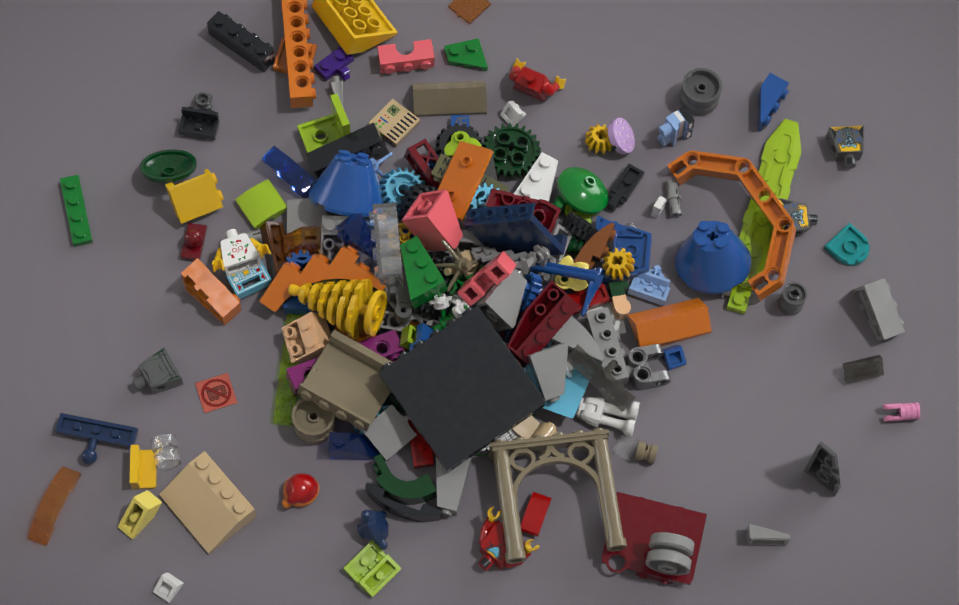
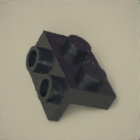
[178,106,220,140]

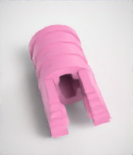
[883,402,920,422]

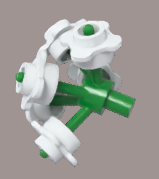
[429,294,469,331]

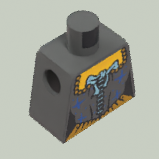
[826,125,864,169]
[778,198,818,236]

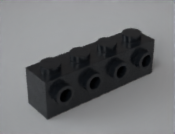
[207,11,275,72]

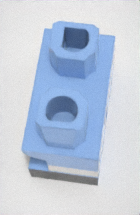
[657,107,695,147]

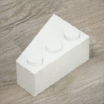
[514,152,558,202]

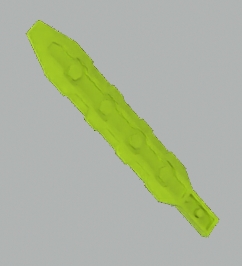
[726,119,801,315]

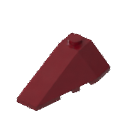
[484,189,561,233]

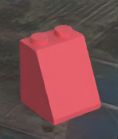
[402,189,463,252]

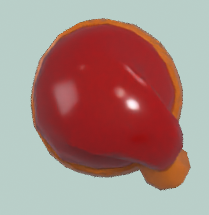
[282,473,319,509]

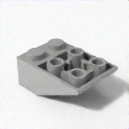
[320,215,365,264]

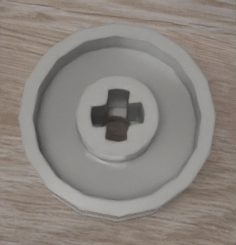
[646,532,695,575]

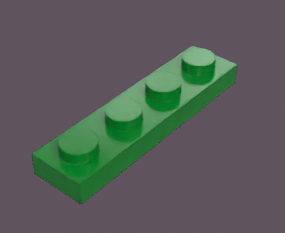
[60,175,93,247]

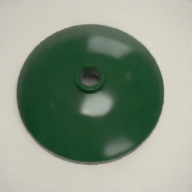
[140,149,197,184]

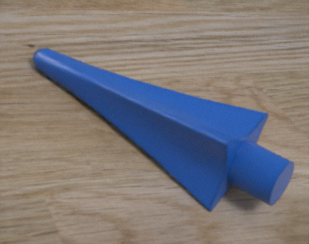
[581,268,604,317]

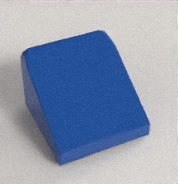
[662,344,687,370]

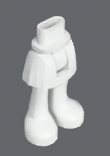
[576,397,640,438]

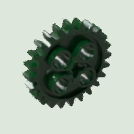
[482,123,541,180]

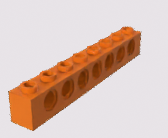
[281,0,316,108]

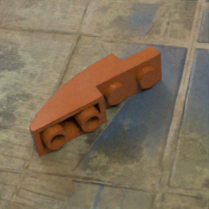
[571,223,617,292]

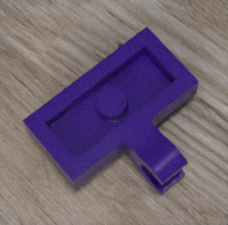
[314,46,354,81]

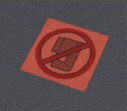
[195,373,237,413]

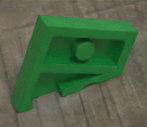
[444,38,488,71]

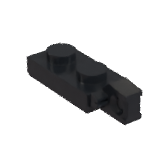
[608,164,645,212]

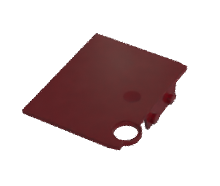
[602,492,707,585]

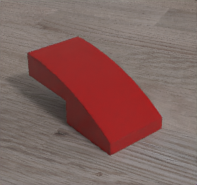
[521,492,552,537]

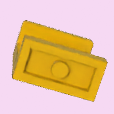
[165,169,224,224]

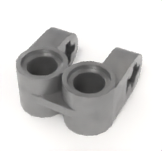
[626,344,671,390]

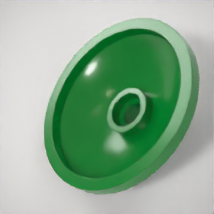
[557,167,609,215]

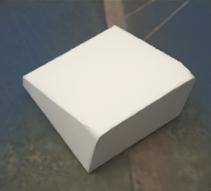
[153,573,184,603]

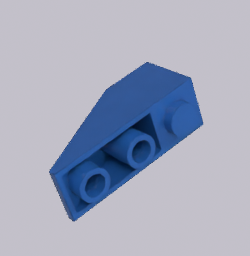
[758,73,789,131]

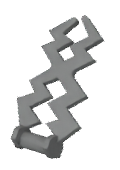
[471,245,537,274]

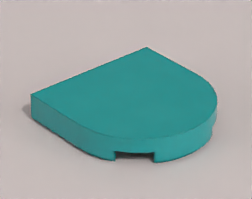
[824,223,870,266]

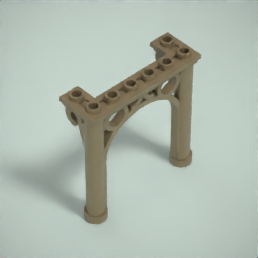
[488,428,627,564]

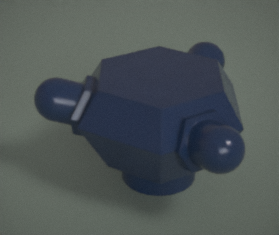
[357,510,389,550]

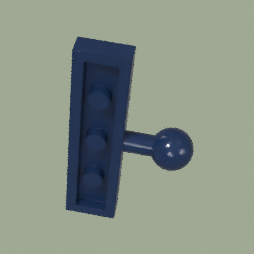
[55,413,139,464]

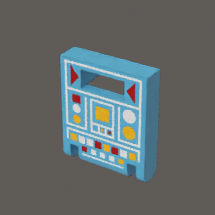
[221,259,272,299]

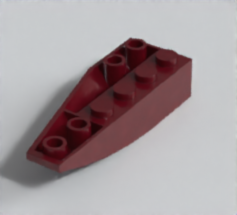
[507,280,580,370]

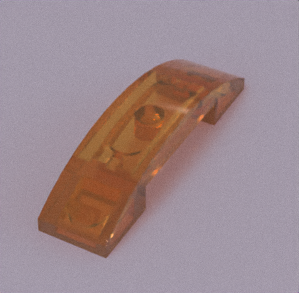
[28,466,81,546]

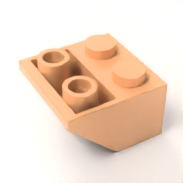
[281,312,331,363]

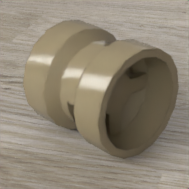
[635,441,658,464]

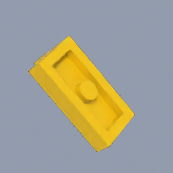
[129,445,157,489]

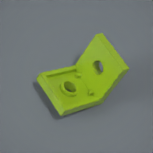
[297,93,351,153]

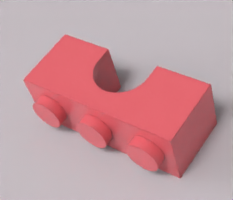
[377,39,435,74]
[457,251,517,306]

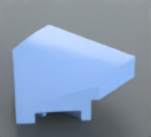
[628,265,671,306]

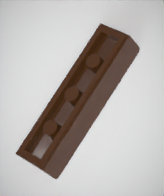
[260,221,289,281]

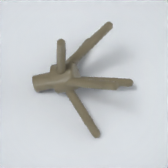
[435,240,482,292]

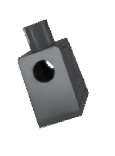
[133,347,183,394]

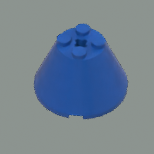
[308,150,384,217]
[675,221,751,294]

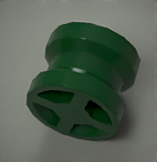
[565,236,585,257]

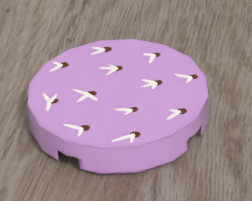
[608,118,635,155]

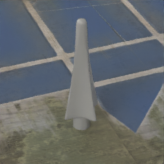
[330,76,344,108]

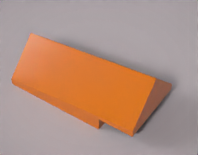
[627,298,712,347]

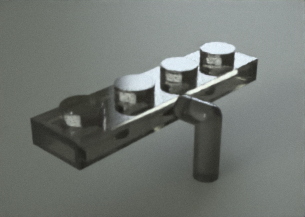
[567,345,635,412]

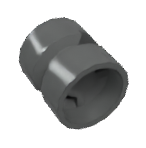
[778,282,807,316]

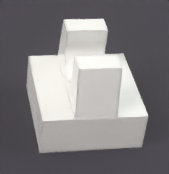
[500,100,526,127]

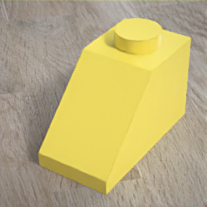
[118,490,162,539]

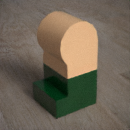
[607,280,631,320]

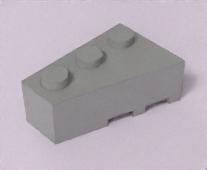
[852,278,905,341]

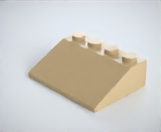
[159,451,257,554]

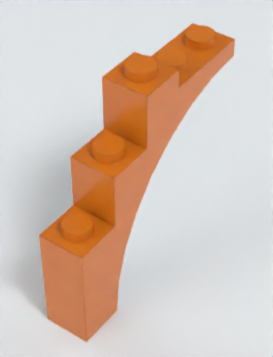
[259,245,388,312]

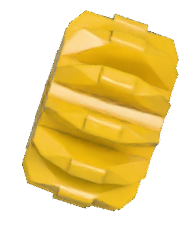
[585,123,615,155]
[602,247,635,280]

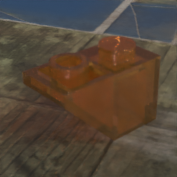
[284,226,321,254]

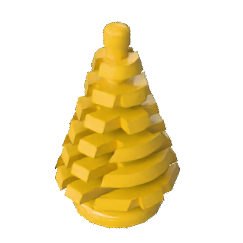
[288,279,387,339]

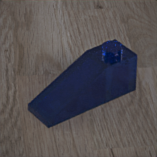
[336,214,391,264]
[328,432,389,461]

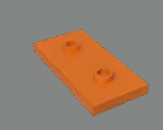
[438,141,494,221]

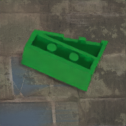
[400,236,448,309]

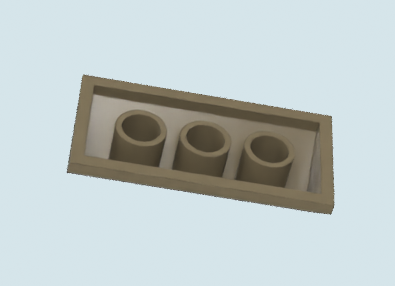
[412,81,487,117]

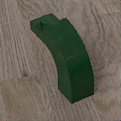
[372,454,437,505]

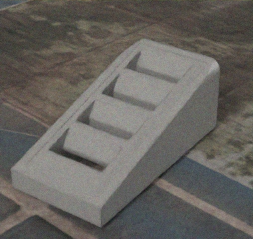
[746,524,790,546]

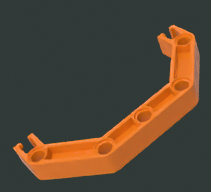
[667,151,796,301]

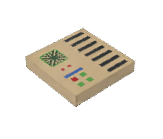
[368,99,420,147]

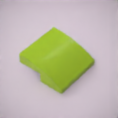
[235,179,287,229]
[342,540,401,597]

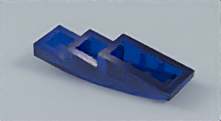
[262,146,316,198]

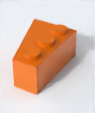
[181,258,241,325]

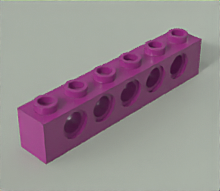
[285,329,404,396]

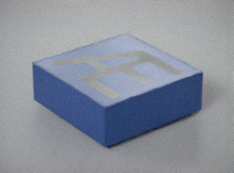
[451,115,469,127]

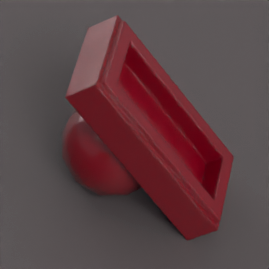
[181,223,207,261]

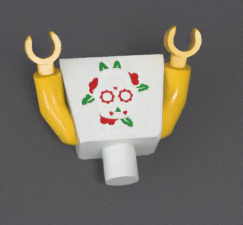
[212,229,271,277]

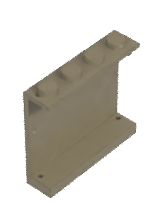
[297,330,394,432]

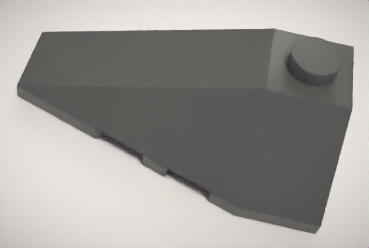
[804,441,841,497]

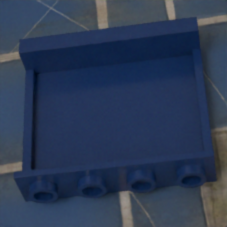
[464,203,568,256]

